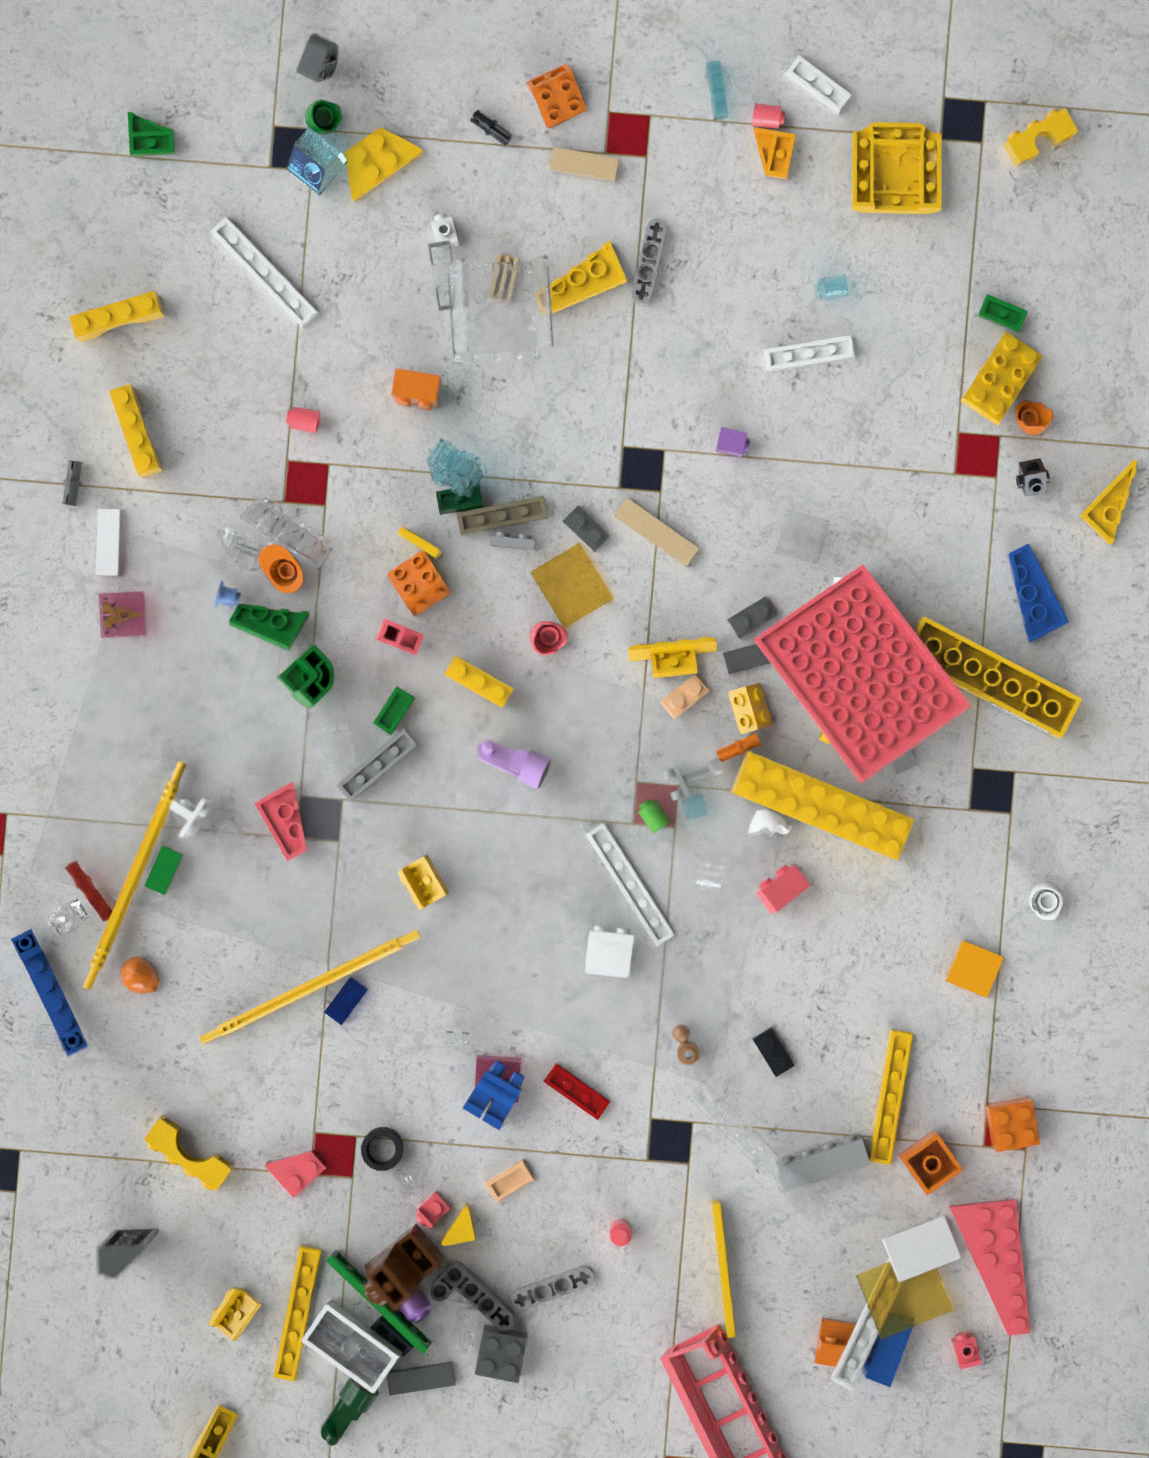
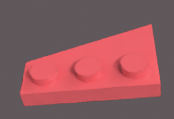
[254,781,307,861]

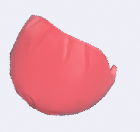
[530,621,568,655]

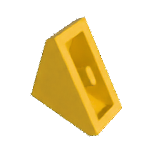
[441,1203,476,1246]

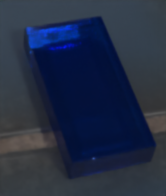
[324,976,368,1025]

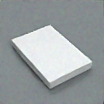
[882,1216,961,1282]

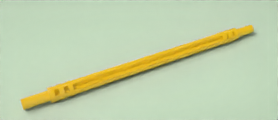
[83,761,187,990]
[200,929,421,1044]

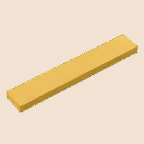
[869,1029,913,1165]
[711,1200,736,1338]
[273,1245,322,1381]

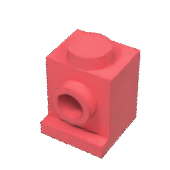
[951,1332,982,1369]

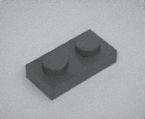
[563,506,610,552]
[727,596,777,638]

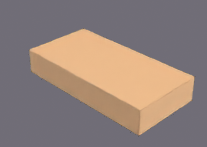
[485,1160,535,1203]

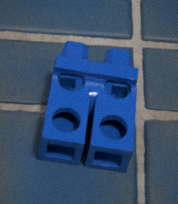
[463,1060,525,1130]

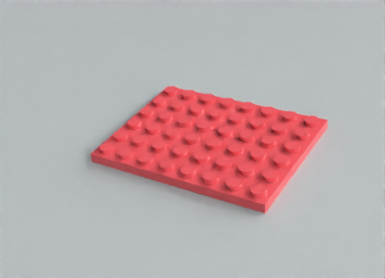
[754,565,971,783]

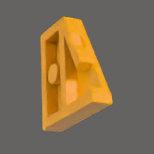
[753,127,796,180]

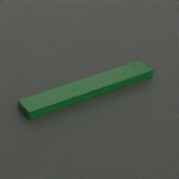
[326,1250,432,1354]

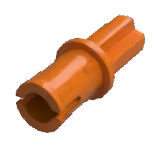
[716,733,761,762]

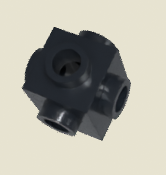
[1016,458,1050,497]

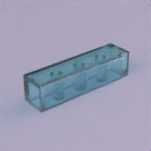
[706,60,728,120]

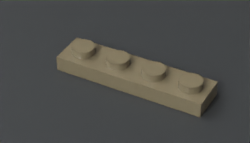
[457,496,548,536]

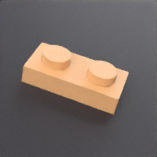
[661,674,709,720]

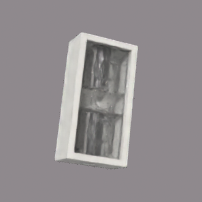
[301,1300,403,1394]

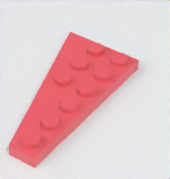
[949,1199,1030,1336]

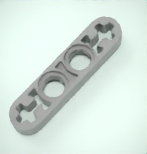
[632,219,666,305]
[511,1265,594,1310]

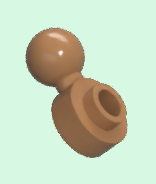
[672,1025,700,1065]

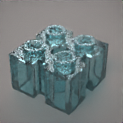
[427,438,483,498]

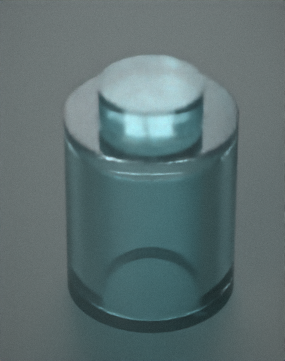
[814,274,848,301]

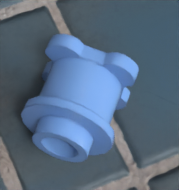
[214,581,241,609]

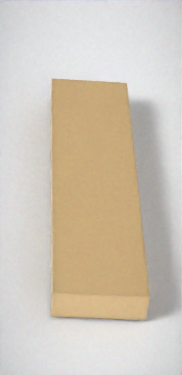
[614,498,699,567]

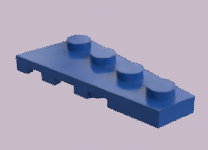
[1007,543,1069,643]

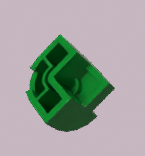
[277,644,335,708]

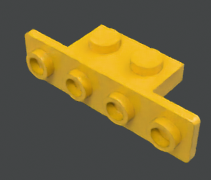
[628,637,717,678]

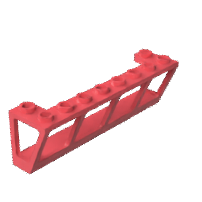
[660,1324,787,1458]

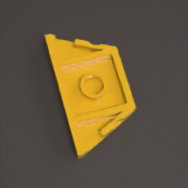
[344,127,423,202]

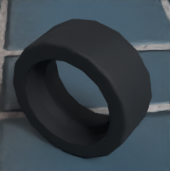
[361,1127,404,1171]

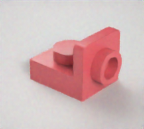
[415,1191,451,1229]

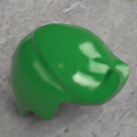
[305,99,342,135]

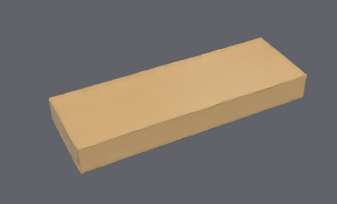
[550,147,619,182]

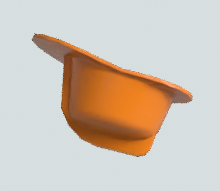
[258,544,303,593]

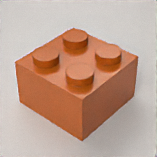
[391,368,442,411]
[984,1097,1041,1152]
[898,1130,963,1196]

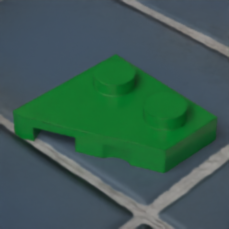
[128,112,175,157]

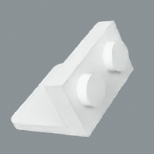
[585,926,634,978]

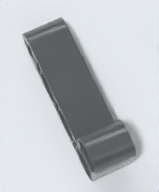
[430,1261,515,1331]

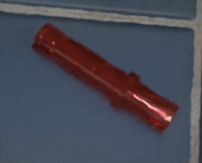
[65,860,112,922]

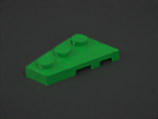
[229,604,309,651]

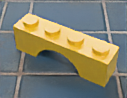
[69,291,165,342]
[109,384,163,478]
[144,1115,234,1191]

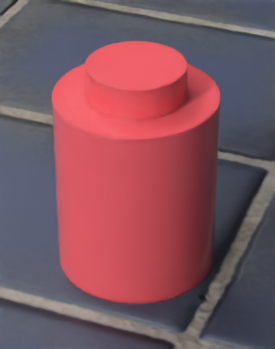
[752,103,785,129]
[286,407,321,433]
[609,1219,632,1246]

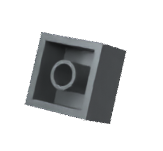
[475,1325,528,1383]

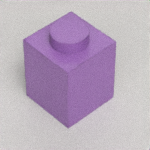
[716,427,750,457]

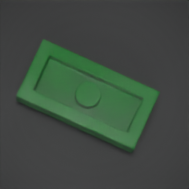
[977,294,1028,333]

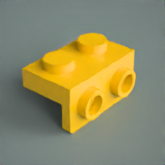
[728,683,772,734]
[398,854,449,910]
[208,1287,262,1341]

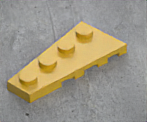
[537,240,627,316]

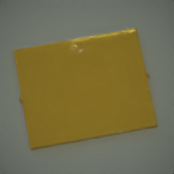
[856,1262,954,1340]

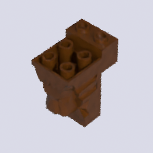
[364,1223,445,1311]

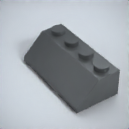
[97,1228,159,1278]

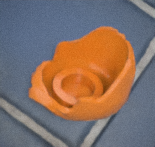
[1015,400,1054,436]
[120,956,159,994]

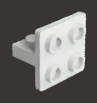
[169,797,213,838]

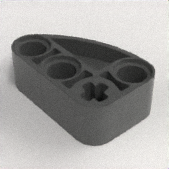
[297,33,339,83]

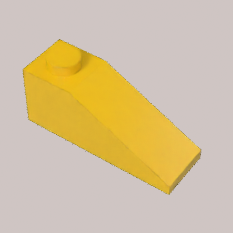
[188,1405,238,1458]

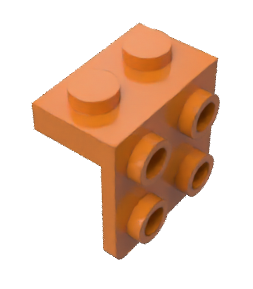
[388,551,451,617]

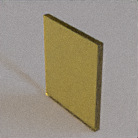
[530,543,613,628]

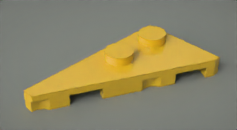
[1079,459,1138,545]

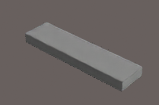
[337,728,419,802]

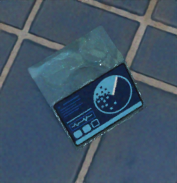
[286,127,348,196]

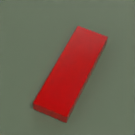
[543,1063,610,1120]

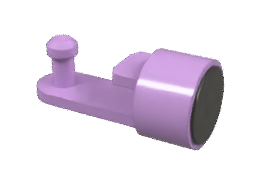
[477,740,551,789]

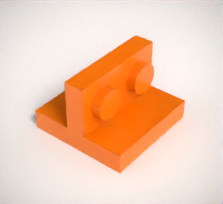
[814,1318,857,1367]

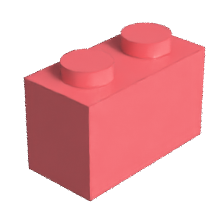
[755,864,811,914]

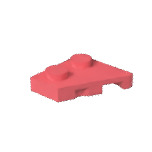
[265,1150,327,1198]

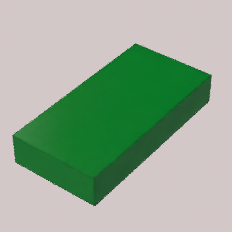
[373,686,415,735]
[144,845,184,895]

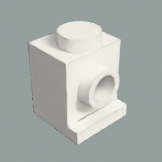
[430,214,459,251]

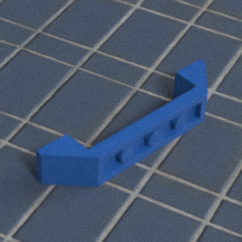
[11,929,88,1057]

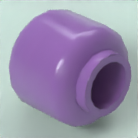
[399,1289,431,1323]

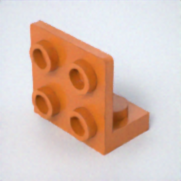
[526,63,587,128]

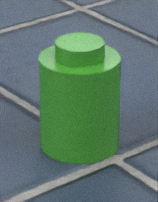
[638,798,671,834]

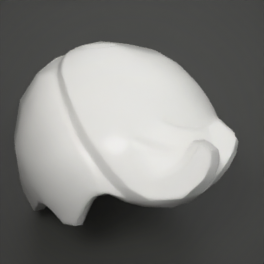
[749,808,792,836]
[1029,882,1064,920]

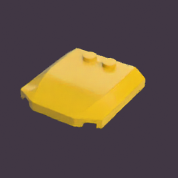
[852,122,942,214]

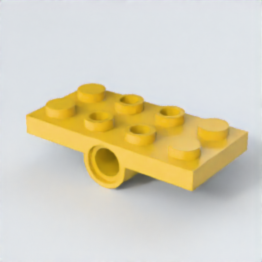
[961,331,1043,426]

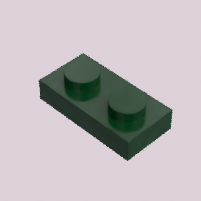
[436,483,483,515]

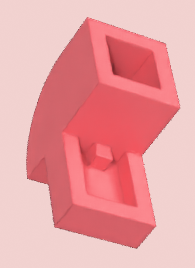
[376,618,424,655]

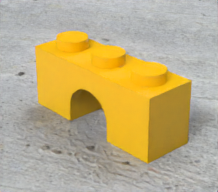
[1004,108,1078,169]
[444,655,514,708]

